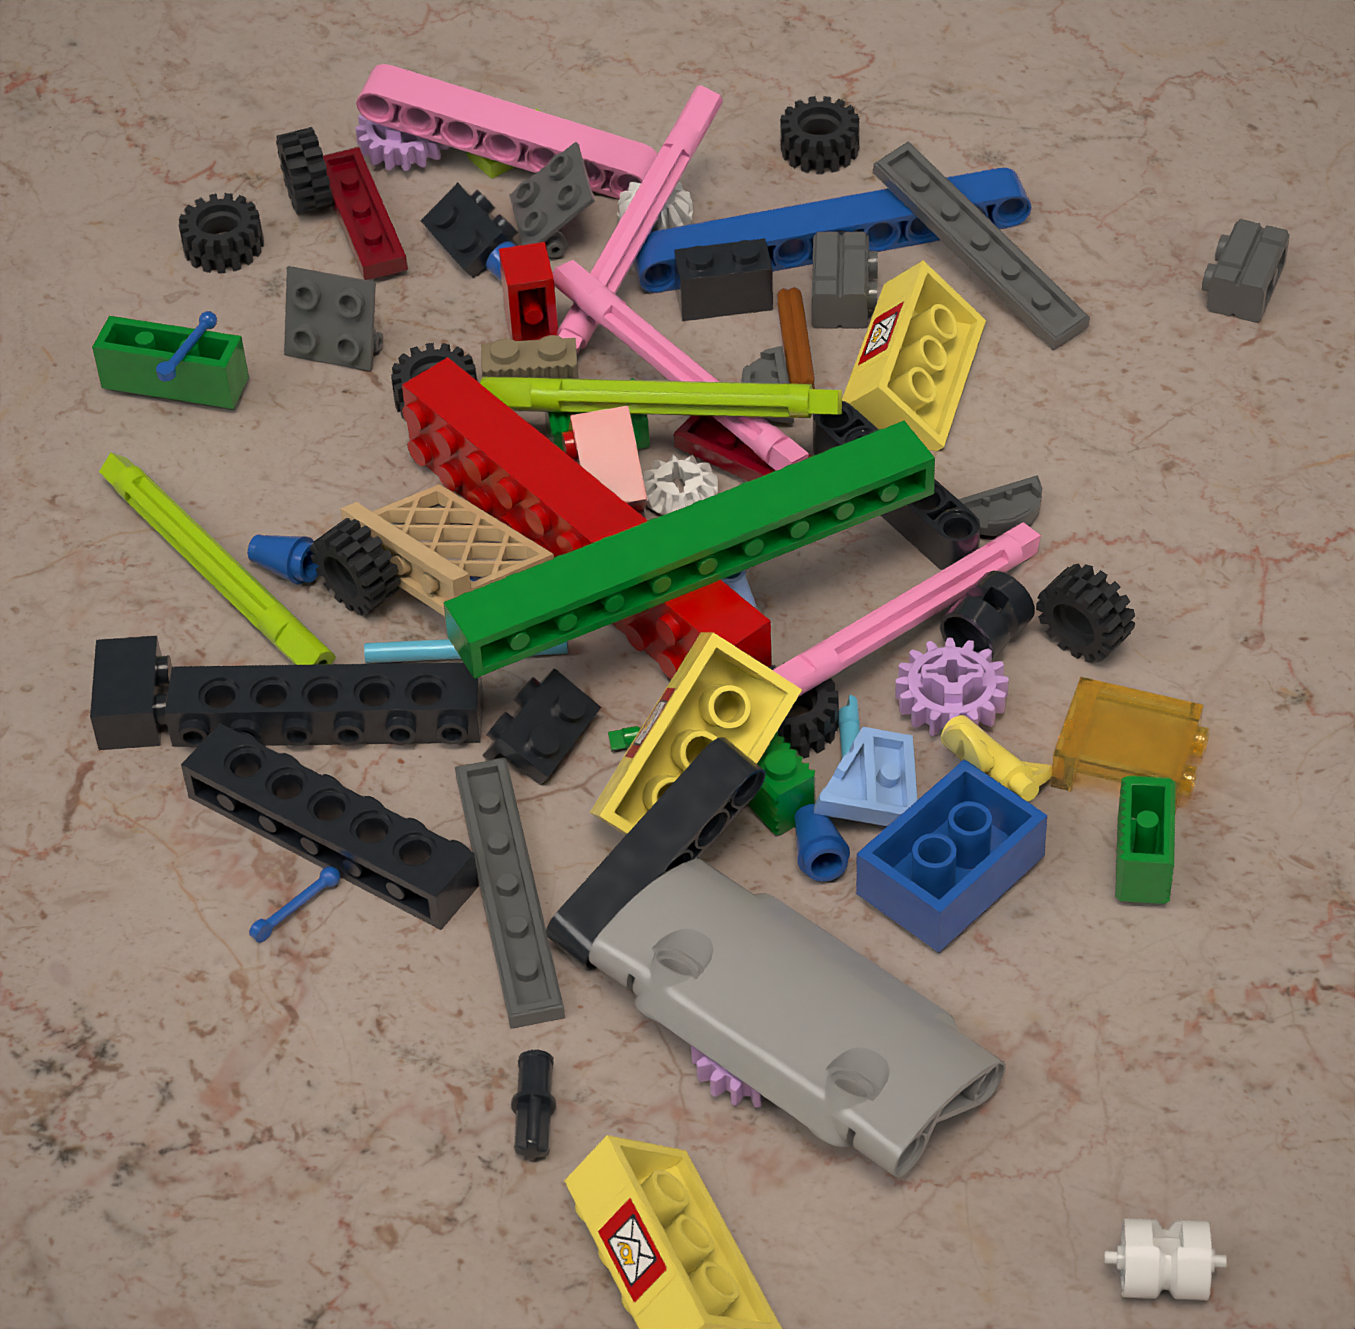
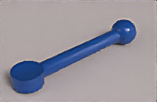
[156,311,217,381]
[249,866,341,943]

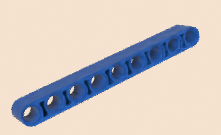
[633,168,1032,293]

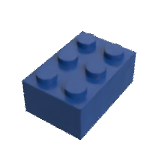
[856,760,1048,953]

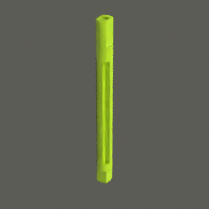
[480,377,842,419]
[99,452,336,665]

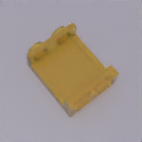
[1051,676,1210,814]

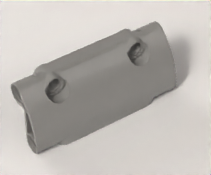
[589,859,1006,1178]

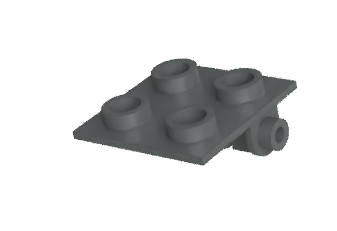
[509,142,595,258]
[284,266,383,371]

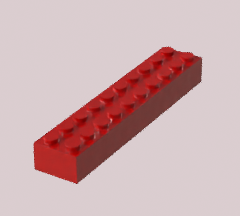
[402,357,772,679]

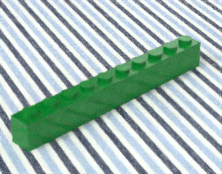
[443,420,935,679]

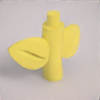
[941,715,1055,802]

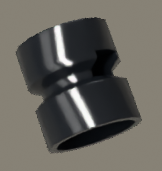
[940,570,1035,660]

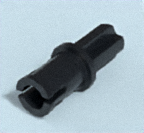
[511,1049,556,1161]

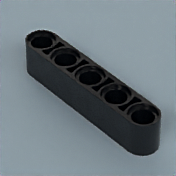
[813,401,980,570]
[546,737,766,971]

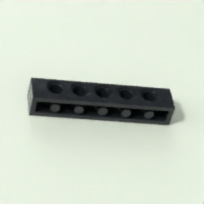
[165,662,484,748]
[181,723,479,930]

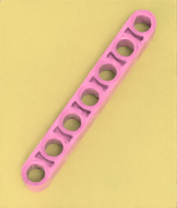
[356,64,657,199]

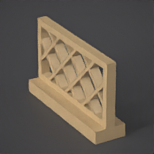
[340,484,554,617]

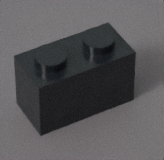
[674,238,773,321]
[90,635,172,750]

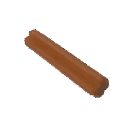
[777,287,815,389]

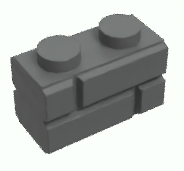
[1202,219,1290,323]
[812,232,878,329]

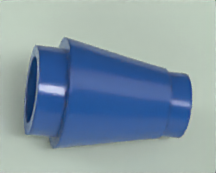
[247,534,318,585]
[794,804,850,882]

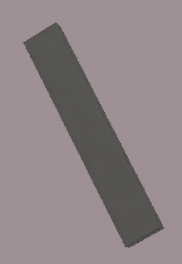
[873,141,1090,351]
[455,757,565,1029]

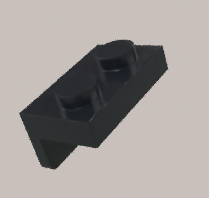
[420,183,519,278]
[482,668,602,785]

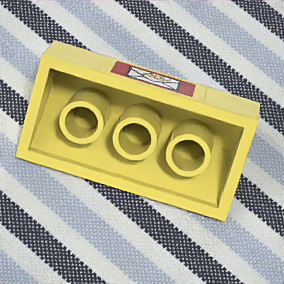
[842,260,986,451]
[589,632,802,859]
[564,1135,782,1329]

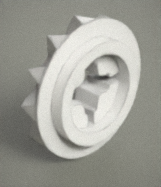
[642,454,718,515]

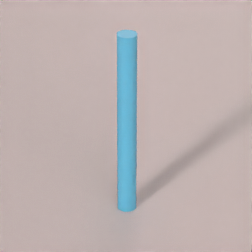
[364,639,568,663]

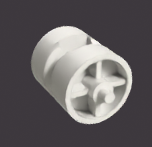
[1105,1218,1227,1300]

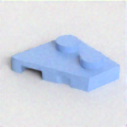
[813,727,917,826]

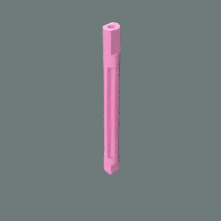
[557,85,723,354]
[552,260,809,471]
[773,522,1041,697]

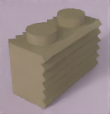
[481,335,579,412]

